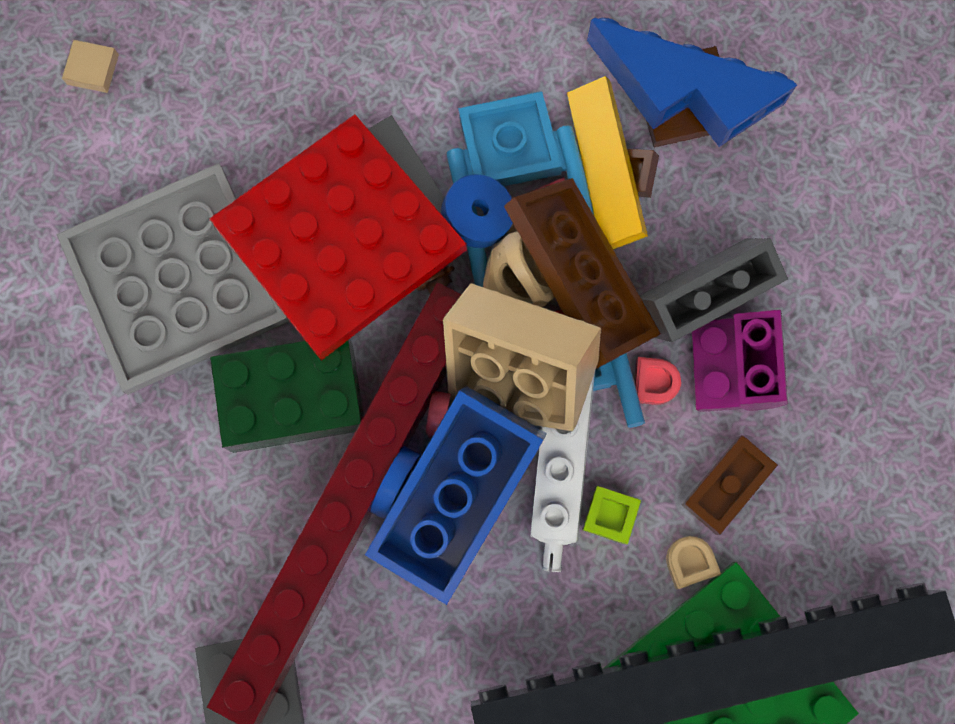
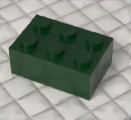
[210,339,364,453]

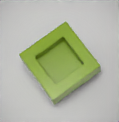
[582,486,641,545]

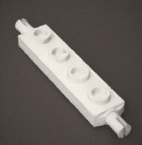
[530,373,595,572]

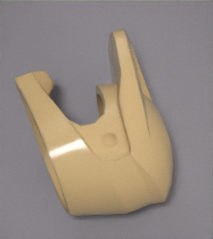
[483,231,554,307]

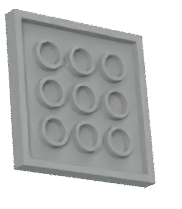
[56,163,290,395]

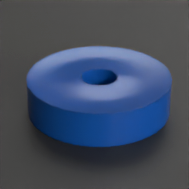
[441,174,513,248]
[370,446,421,520]

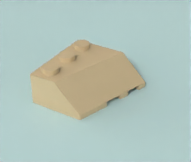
[443,283,601,431]

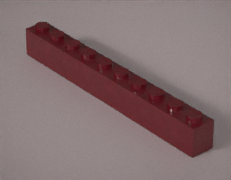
[207,282,462,724]

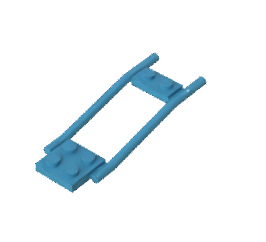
[446,91,645,428]

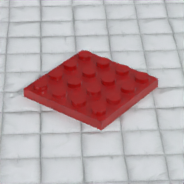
[209,114,467,360]

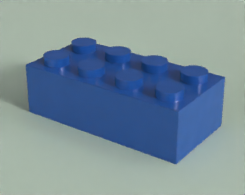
[365,386,547,605]

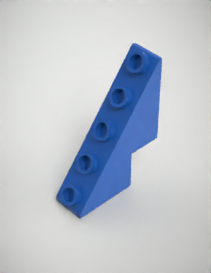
[587,18,797,147]

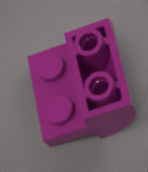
[692,310,788,412]

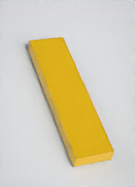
[567,76,648,249]

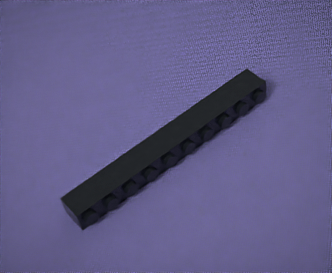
[471,583,955,724]

